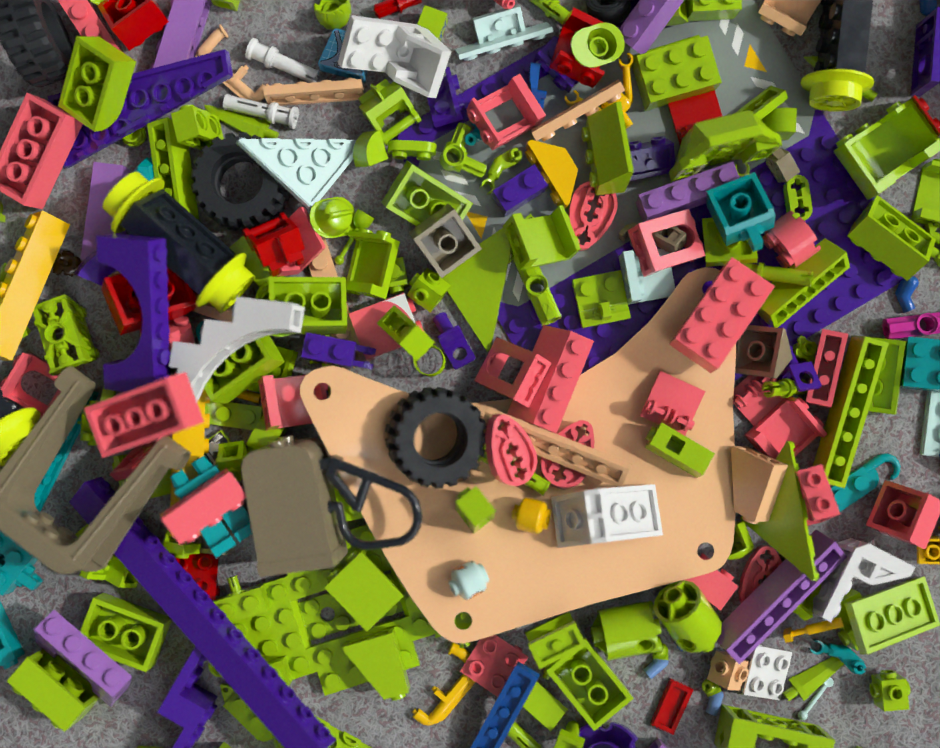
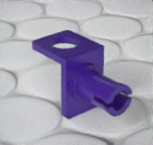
[432,312,476,370]
[776,346,822,392]

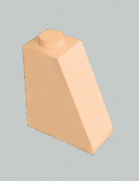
[731,446,788,524]

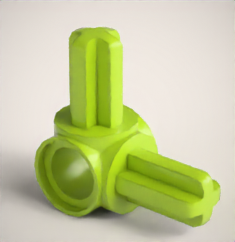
[439,123,487,178]

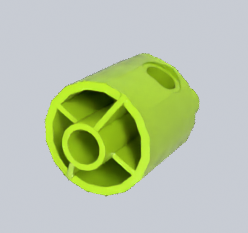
[654,580,722,653]
[590,600,662,661]

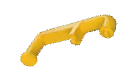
[412,642,476,726]

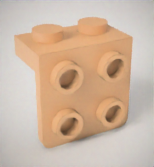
[758,0,821,37]

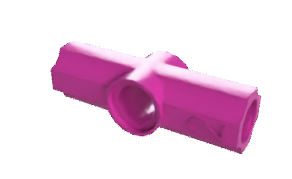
[882,312,940,339]

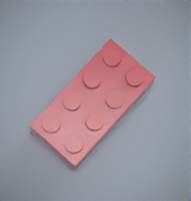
[0,93,83,209]
[669,257,775,373]
[84,372,204,458]

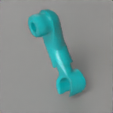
[809,639,866,675]

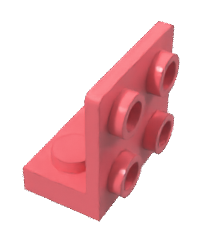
[256,207,326,277]

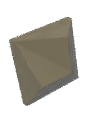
[735,325,793,378]

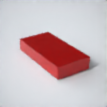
[650,678,694,735]

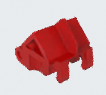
[242,212,305,277]

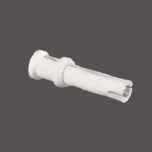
[245,38,320,83]
[223,94,299,129]

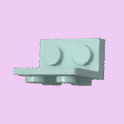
[619,249,675,304]

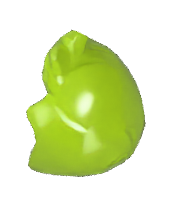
[314,0,351,30]

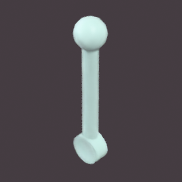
[798,678,834,720]

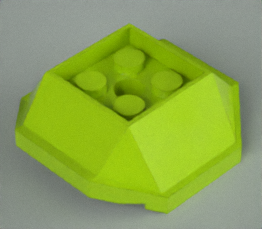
[669,110,782,181]

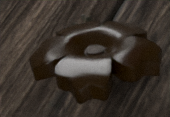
[52,250,82,277]

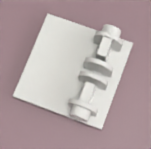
[741,644,792,700]

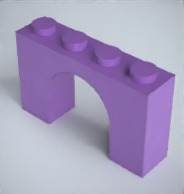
[34,610,132,707]

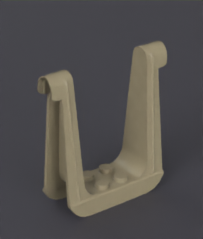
[0,366,191,574]

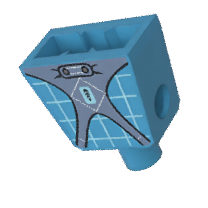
[318,29,367,83]

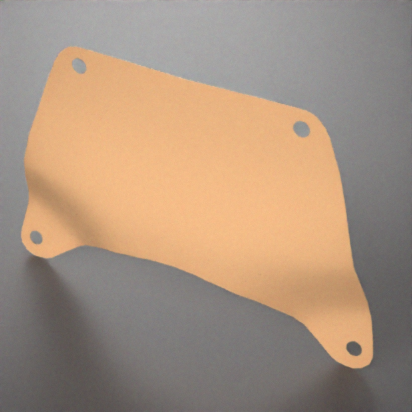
[300,267,736,643]

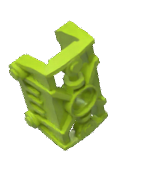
[33,295,100,376]

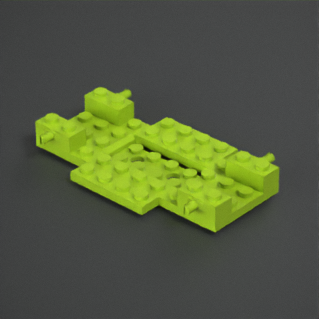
[213,524,472,700]

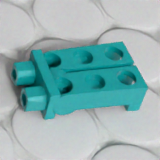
[170,456,253,558]

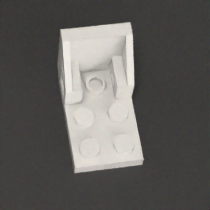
[338,15,451,98]
[551,484,663,548]
[813,538,915,622]

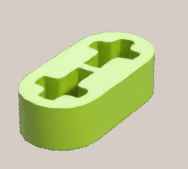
[783,175,813,221]

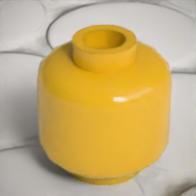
[512,498,551,534]

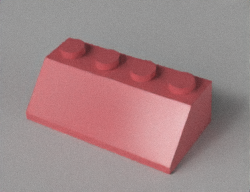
[507,325,594,434]

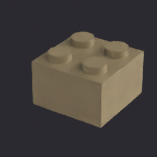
[408,204,482,278]

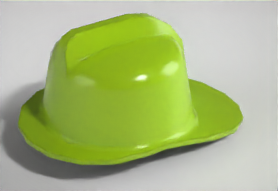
[571,22,625,68]
[309,197,356,238]

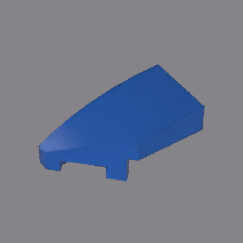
[528,62,547,109]

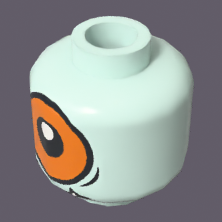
[449,561,489,600]

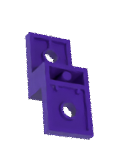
[910,7,940,97]
[157,646,218,748]

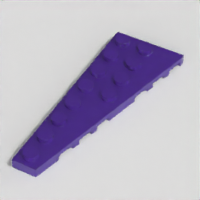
[48,49,233,169]

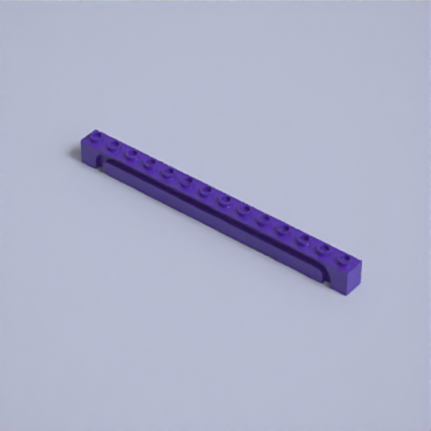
[69,477,336,748]

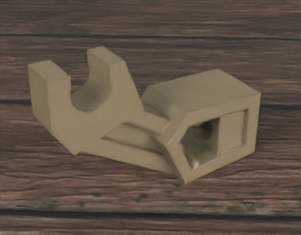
[766,148,800,182]
[618,222,687,253]

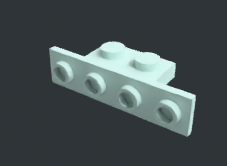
[455,4,553,61]

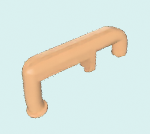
[195,24,270,102]

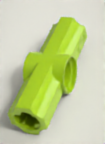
[513,257,562,326]

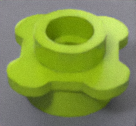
[793,336,818,363]

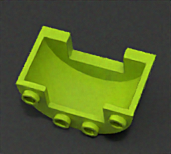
[833,98,940,200]

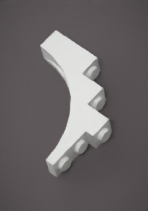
[169,297,305,402]

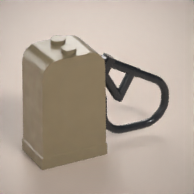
[242,435,422,577]

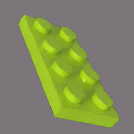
[845,576,940,655]

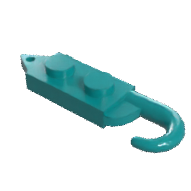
[830,453,901,512]

